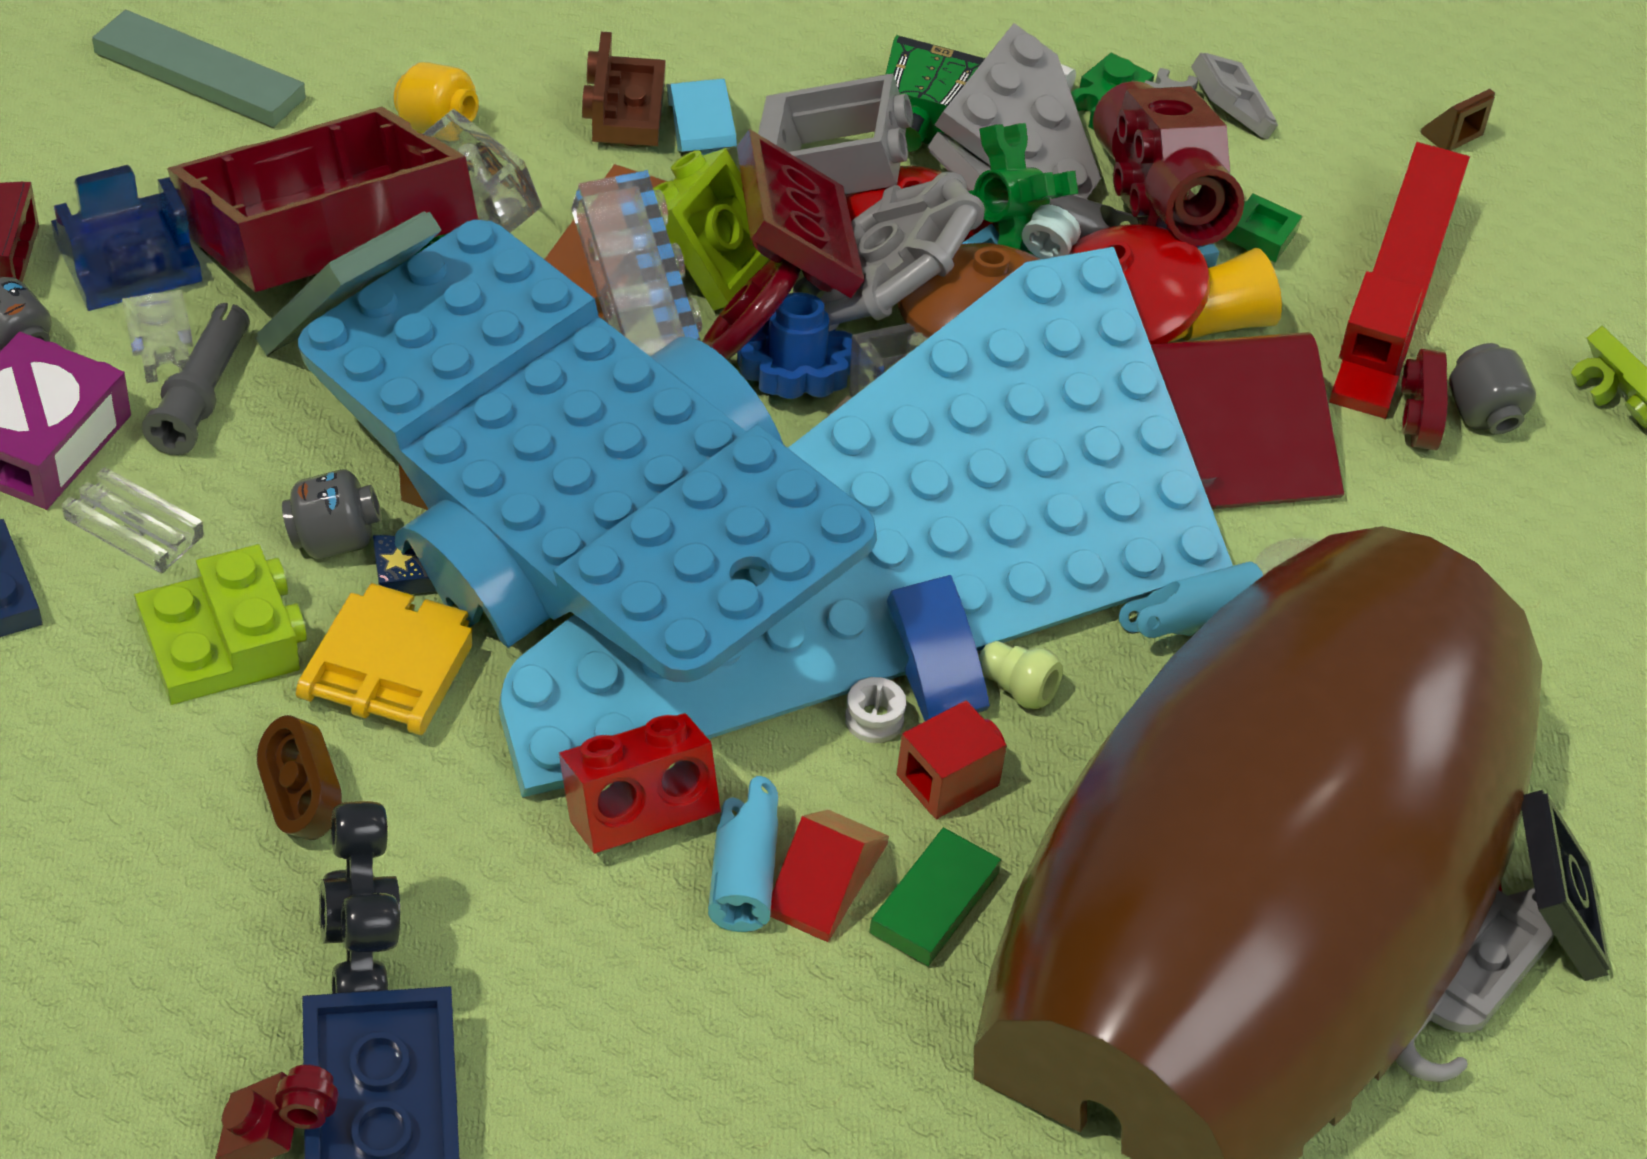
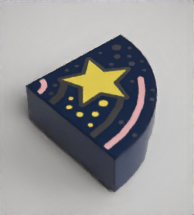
[373,535,437,594]

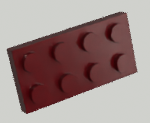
[737,129,865,298]

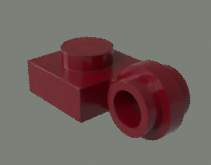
[215,1065,339,1159]

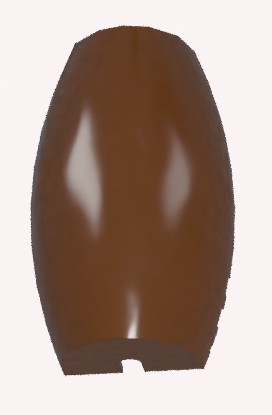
[974,526,1542,1159]

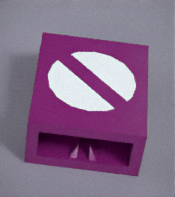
[0,331,131,510]

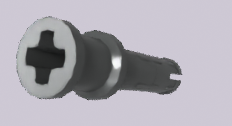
[142,303,250,455]

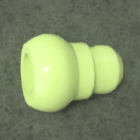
[979,641,1063,709]

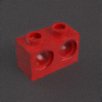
[559,713,721,854]

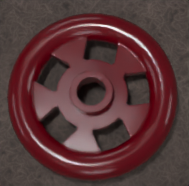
[702,259,801,361]

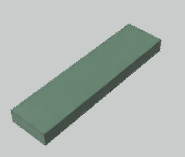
[92,9,306,127]

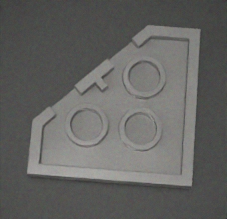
[935,23,1101,199]

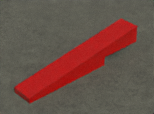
[1329,141,1470,419]

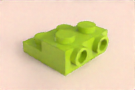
[643,148,769,310]
[134,544,307,705]

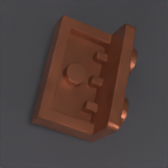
[582,31,666,146]

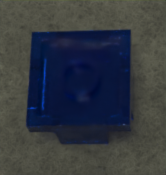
[51,165,202,311]

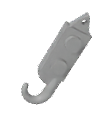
[1395,888,1555,1082]

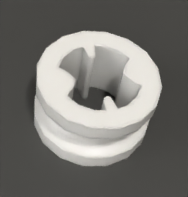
[845,677,906,743]

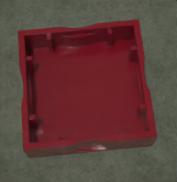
[167,106,479,293]

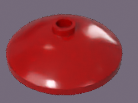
[1070,224,1210,345]

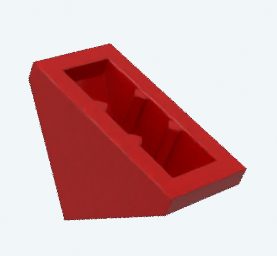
[770,809,889,942]

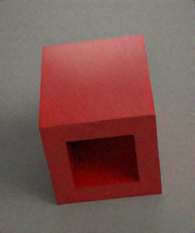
[1339,271,1423,375]
[896,700,1007,820]

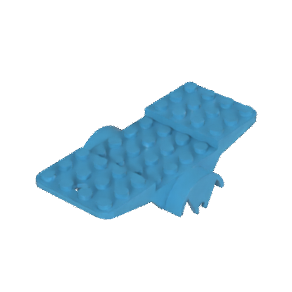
[298,220,877,682]

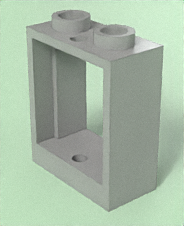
[758,73,913,194]

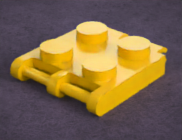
[296,583,473,736]

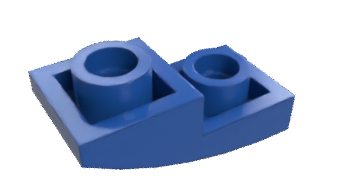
[886,575,990,721]

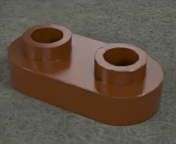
[257,715,342,840]

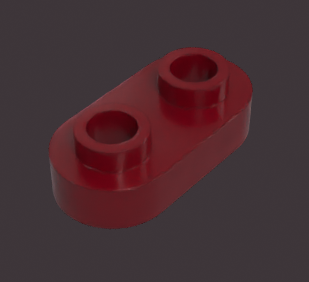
[1401,349,1448,451]

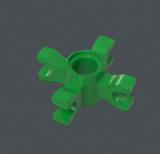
[968,123,1078,258]

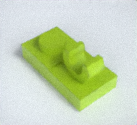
[1571,325,1647,429]

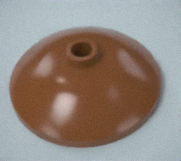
[898,243,1041,340]

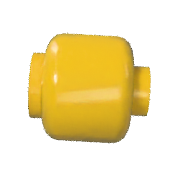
[394,62,479,139]

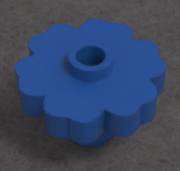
[737,292,859,399]

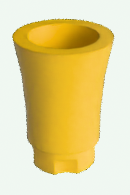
[1169,248,1282,342]

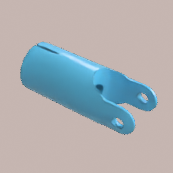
[1119,561,1263,638]
[708,776,778,932]

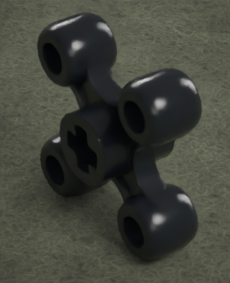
[319,801,400,994]

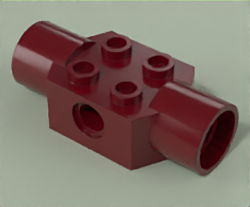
[1093,81,1244,246]

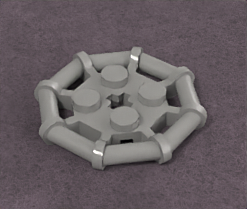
[793,172,985,331]

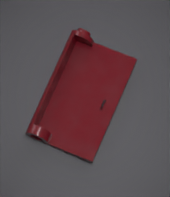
[1151,332,1344,509]

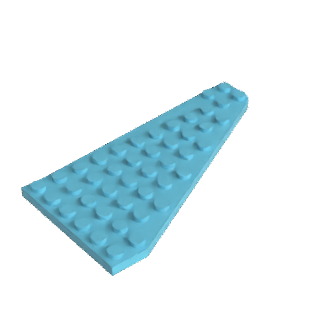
[499,247,1233,797]

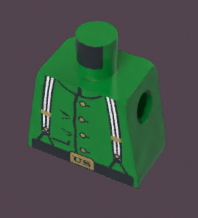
[885,35,985,152]

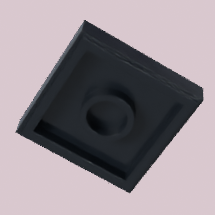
[1521,790,1610,981]

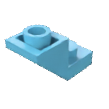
[666,79,737,155]

